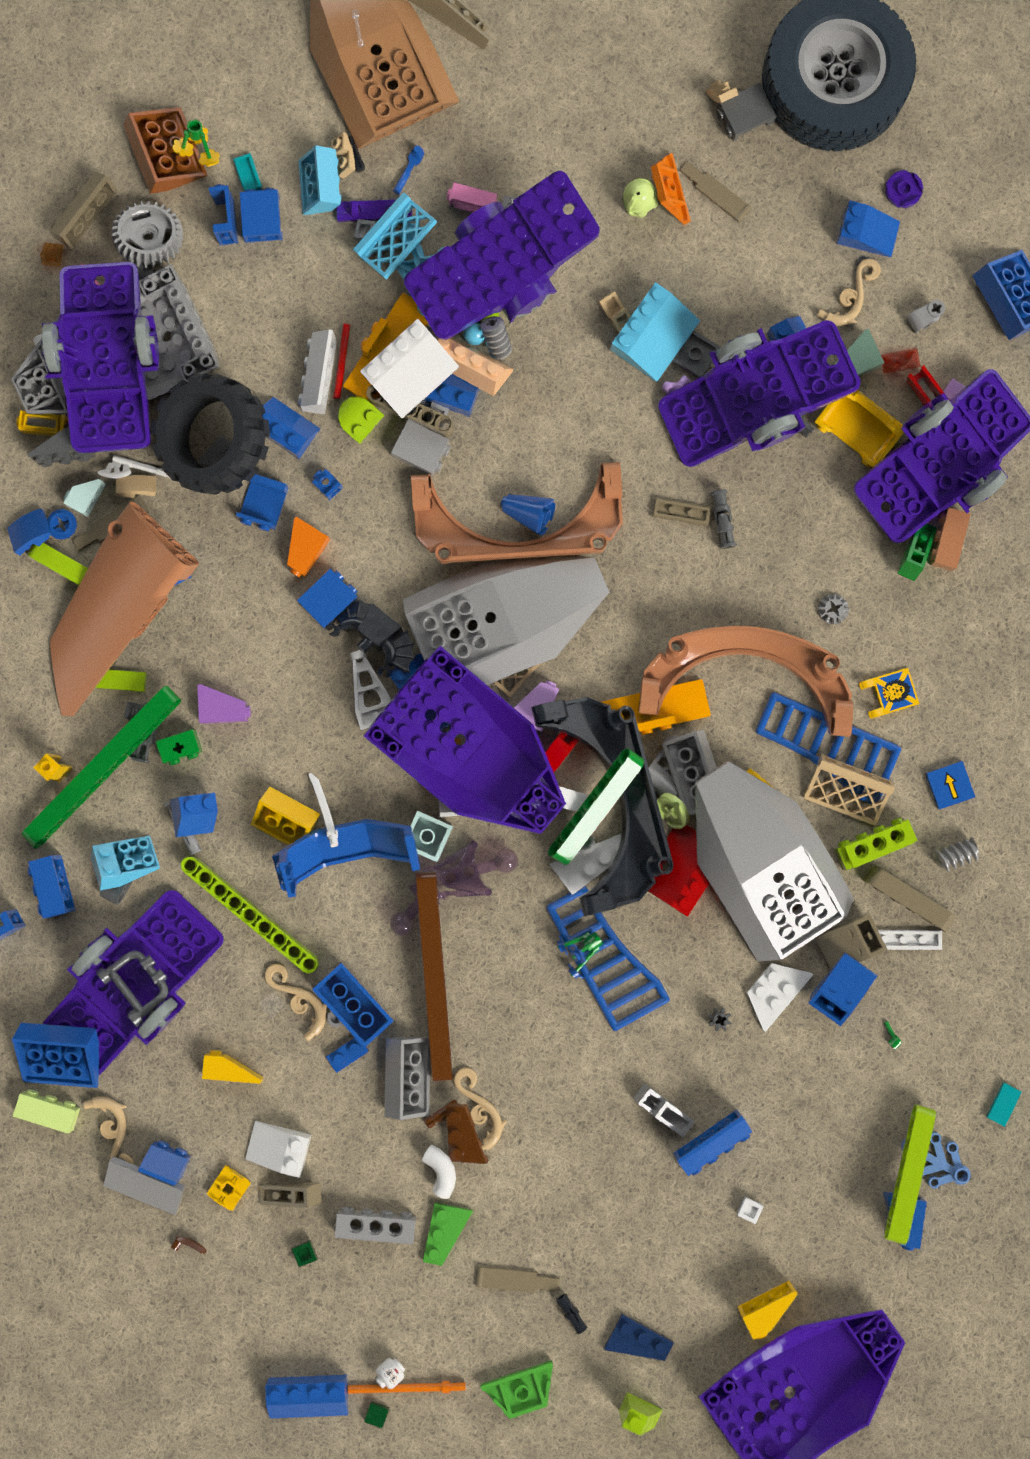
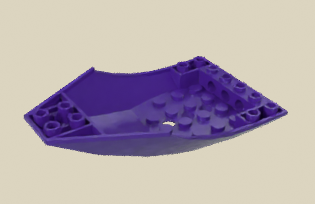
[364,646,566,834]
[698,1309,905,1459]

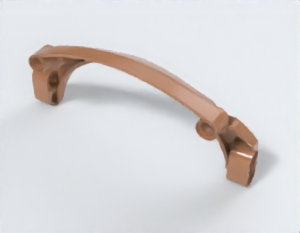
[638,626,853,737]

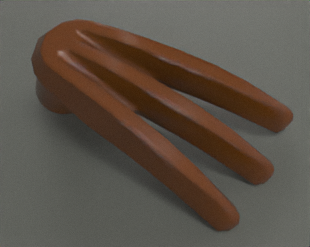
[171,1236,206,1254]

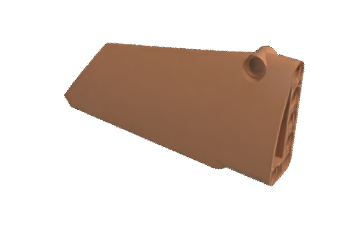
[50,502,199,716]

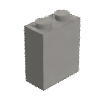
[391,419,451,477]

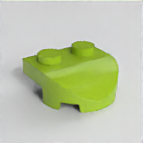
[338,396,384,444]

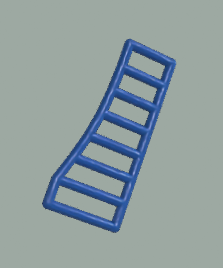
[756,692,901,804]
[546,886,670,1031]

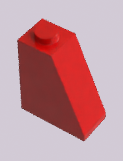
[545,732,579,773]

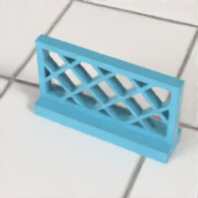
[353,192,437,280]

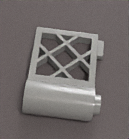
[648,735,678,796]

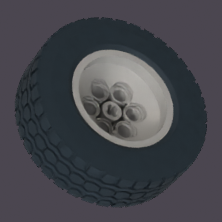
[762,0,916,152]

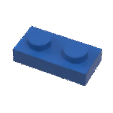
[326,1038,369,1073]

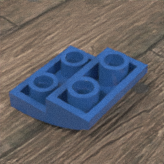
[7,508,51,556]

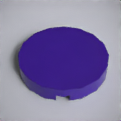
[885,170,923,208]

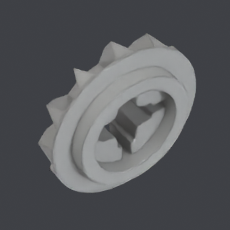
[818,594,849,624]

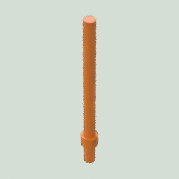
[348,1381,466,1394]

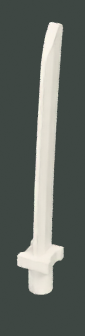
[309,773,338,847]

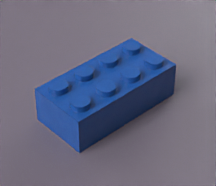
[312,963,393,1048]

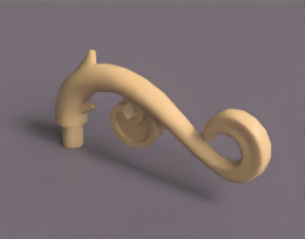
[817,258,881,326]
[265,963,327,1041]
[454,1067,507,1150]
[83,1096,134,1165]

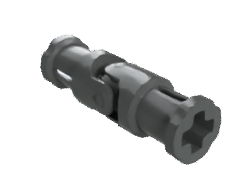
[710,489,737,549]

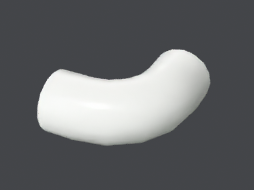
[422,1144,456,1199]

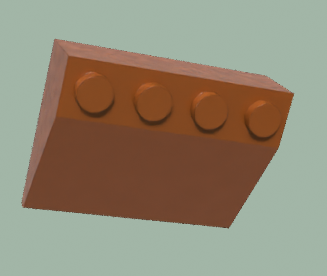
[123,107,207,194]

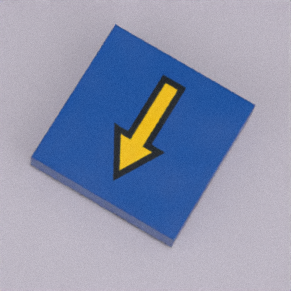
[925,761,975,810]

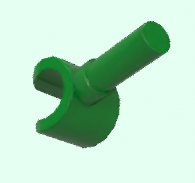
[884,1021,901,1049]

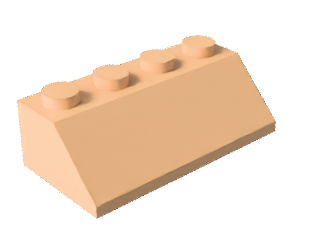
[436,336,513,396]

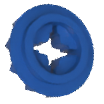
[47,509,78,540]

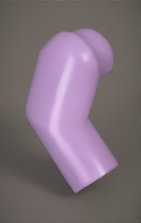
[662,375,690,394]

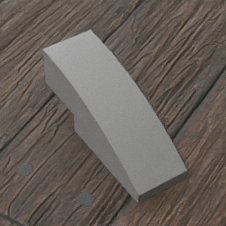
[633,1083,695,1137]

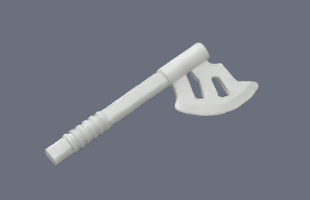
[98,455,170,478]

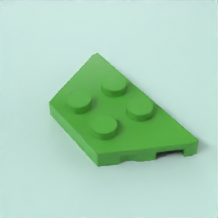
[480,1360,553,1419]

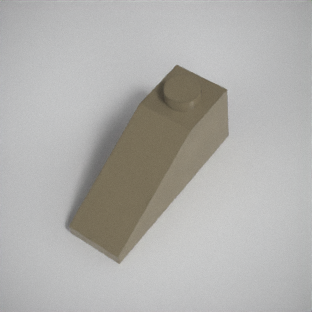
[259,1182,321,1208]

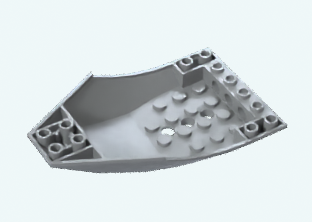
[12,264,220,414]
[403,556,609,685]
[695,761,854,962]

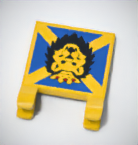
[859,668,920,719]

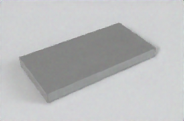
[103,1156,185,1215]

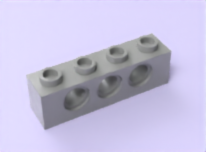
[335,1207,416,1244]

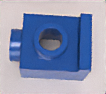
[312,469,343,501]

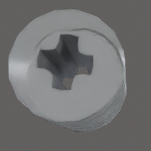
[480,316,512,360]
[934,837,979,872]

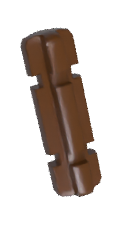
[424,1100,458,1128]

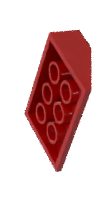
[648,825,710,917]

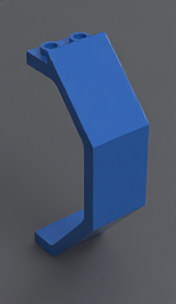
[272,819,420,898]

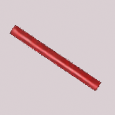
[333,323,351,399]

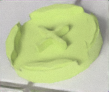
[657,793,690,829]

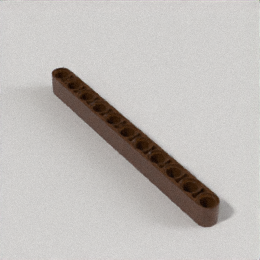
[416,871,453,1081]

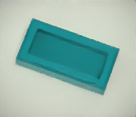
[233,153,263,192]
[986,1082,1022,1127]

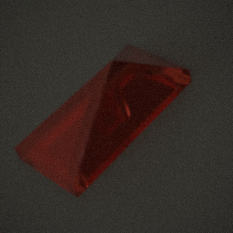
[881,349,921,374]

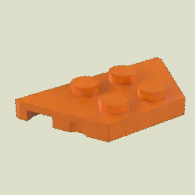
[651,153,691,225]

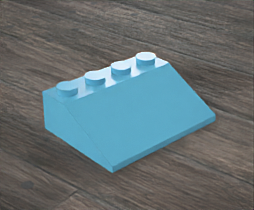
[610,282,700,382]

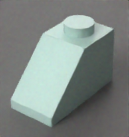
[64,479,106,517]

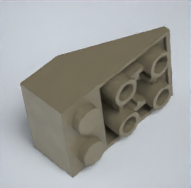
[815,912,888,969]

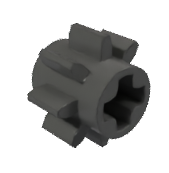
[707,1007,732,1031]

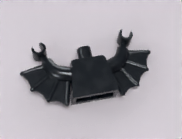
[326,600,415,678]

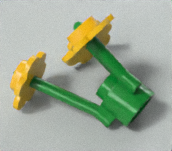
[172,119,220,167]

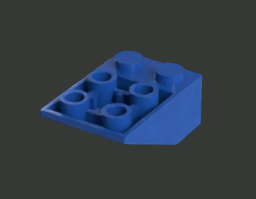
[808,953,878,1026]

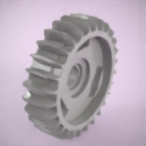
[111,201,183,268]

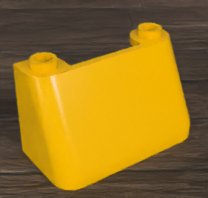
[815,390,904,468]

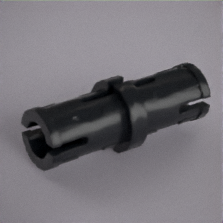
[556,1293,587,1334]

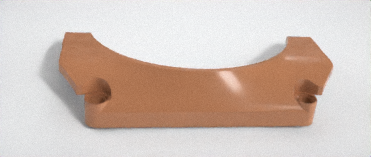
[411,462,623,564]

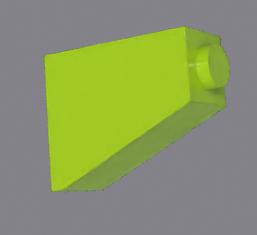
[619,1392,663,1436]

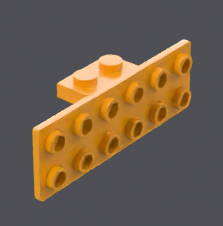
[343,293,428,406]
[601,679,711,735]

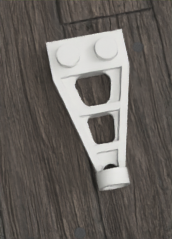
[350,650,392,730]

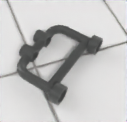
[96,951,168,1027]

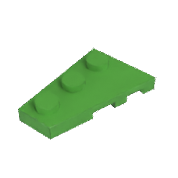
[423,1202,473,1266]

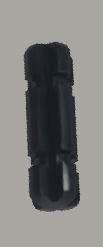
[348,135,365,173]

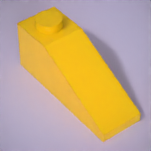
[202,1050,263,1084]

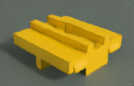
[206,1165,251,1211]

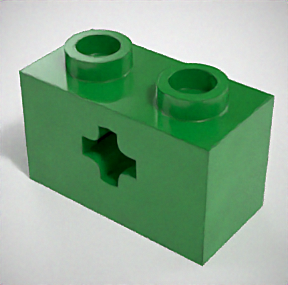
[156,729,203,766]

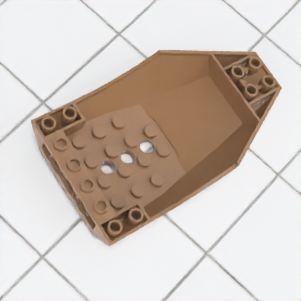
[310,0,459,150]

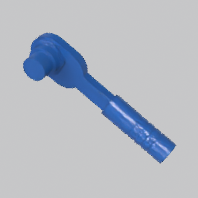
[393,145,424,195]

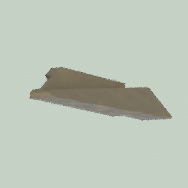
[408,0,490,50]

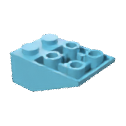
[91,836,160,890]

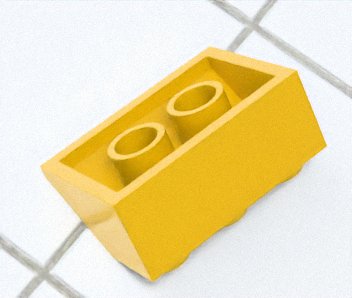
[251,787,320,846]

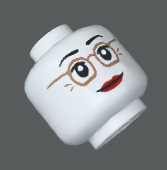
[375,1358,405,1389]

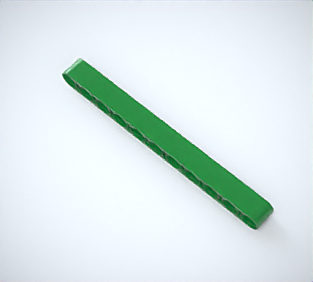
[21,686,181,849]

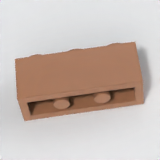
[929,508,971,571]

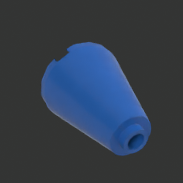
[500,494,556,536]

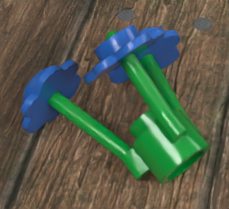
[557,932,603,979]

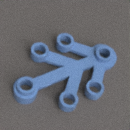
[901,1132,971,1189]

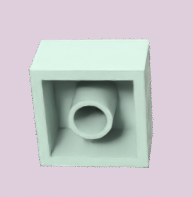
[411,811,454,862]

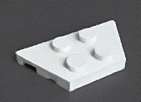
[747,963,813,1032]

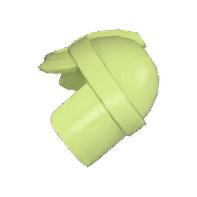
[623,179,659,217]

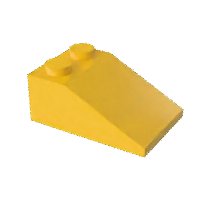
[737,1280,798,1340]

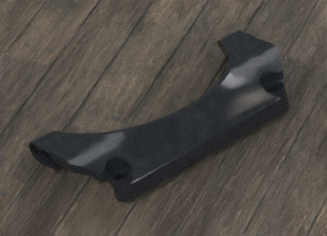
[531,697,673,917]

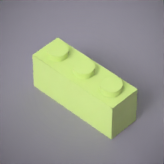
[13,1089,80,1134]

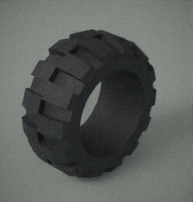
[151,373,270,495]

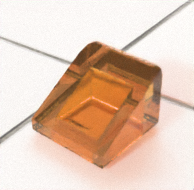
[40,243,64,267]

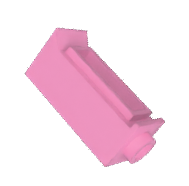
[446,183,498,213]

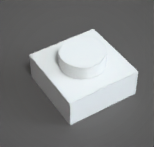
[737,1196,764,1224]

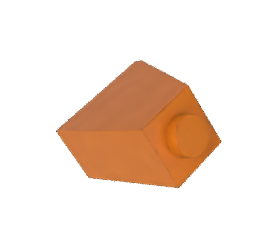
[287,516,330,578]

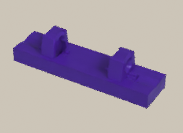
[337,199,412,222]

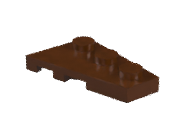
[446,1103,489,1164]

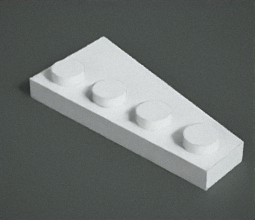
[549,833,622,895]

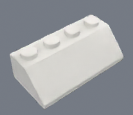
[298,330,337,414]

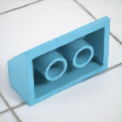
[298,145,341,215]

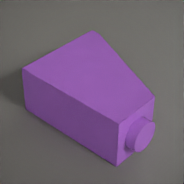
[197,684,251,724]

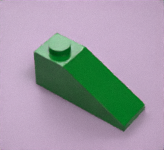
[897,523,937,581]

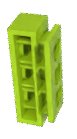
[834,817,918,870]

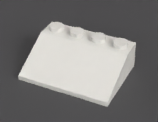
[360,319,459,418]

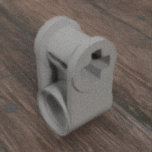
[906,300,945,334]

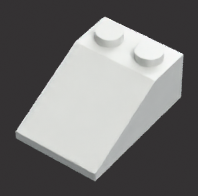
[246,1121,311,1177]

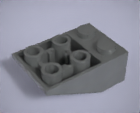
[28,428,95,467]

